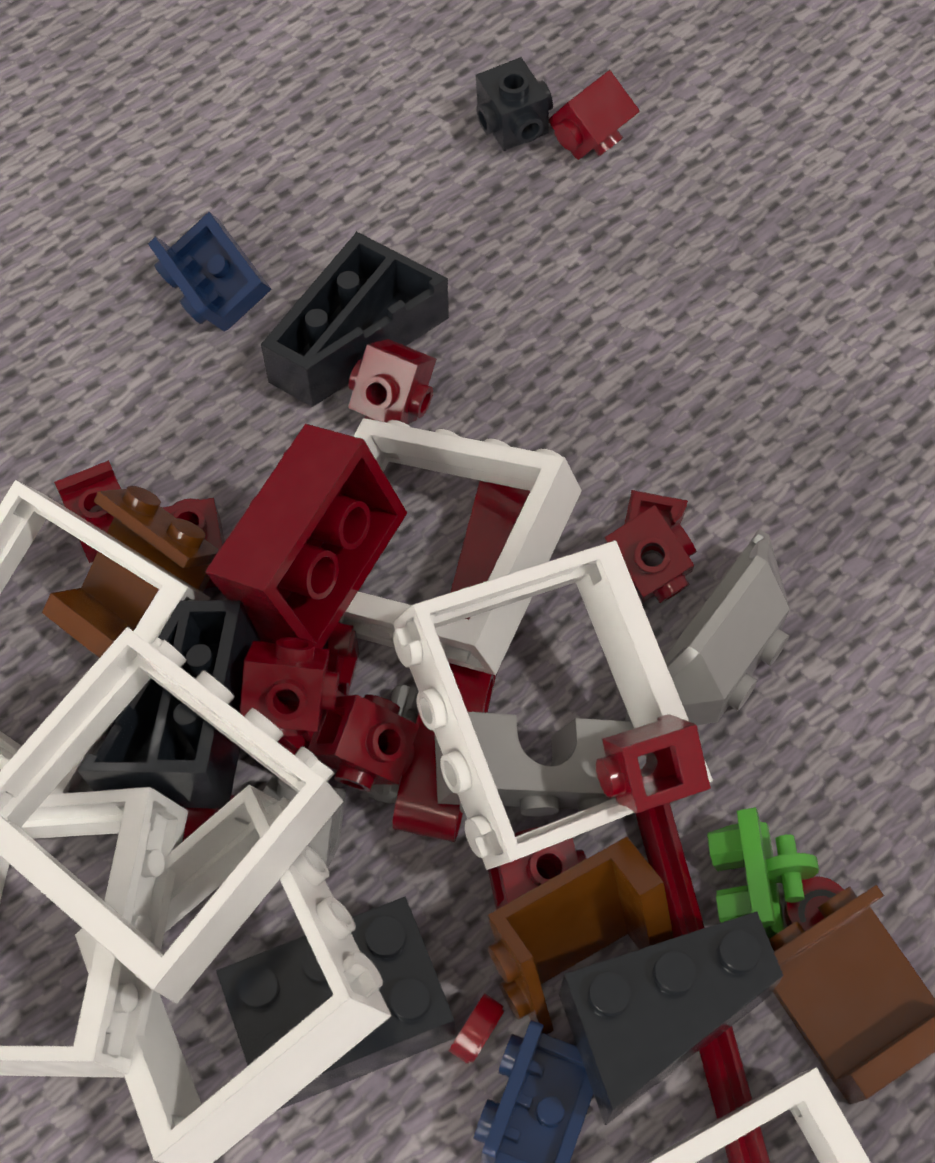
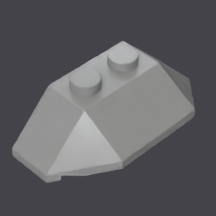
[625,529,789,725]

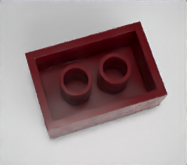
[205,424,407,649]

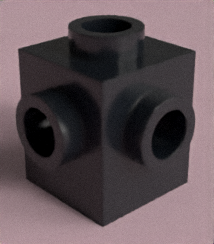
[475,57,553,151]

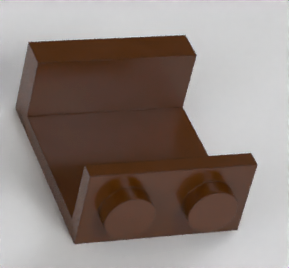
[42,486,219,658]
[487,836,674,1035]
[769,885,935,1105]

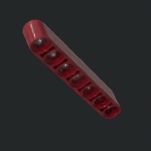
[393,480,531,843]

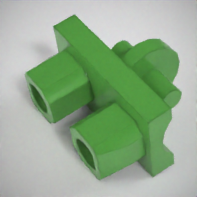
[707,807,819,938]

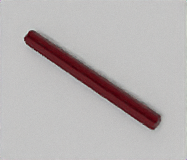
[635,803,770,1163]

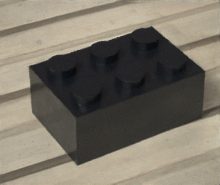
[216,896,456,1112]

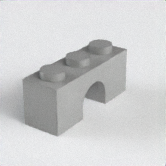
[435,712,634,817]

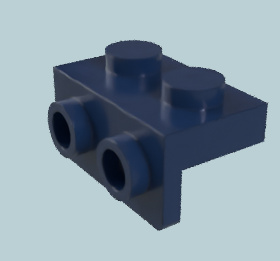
[148,212,272,331]
[473,1020,594,1163]

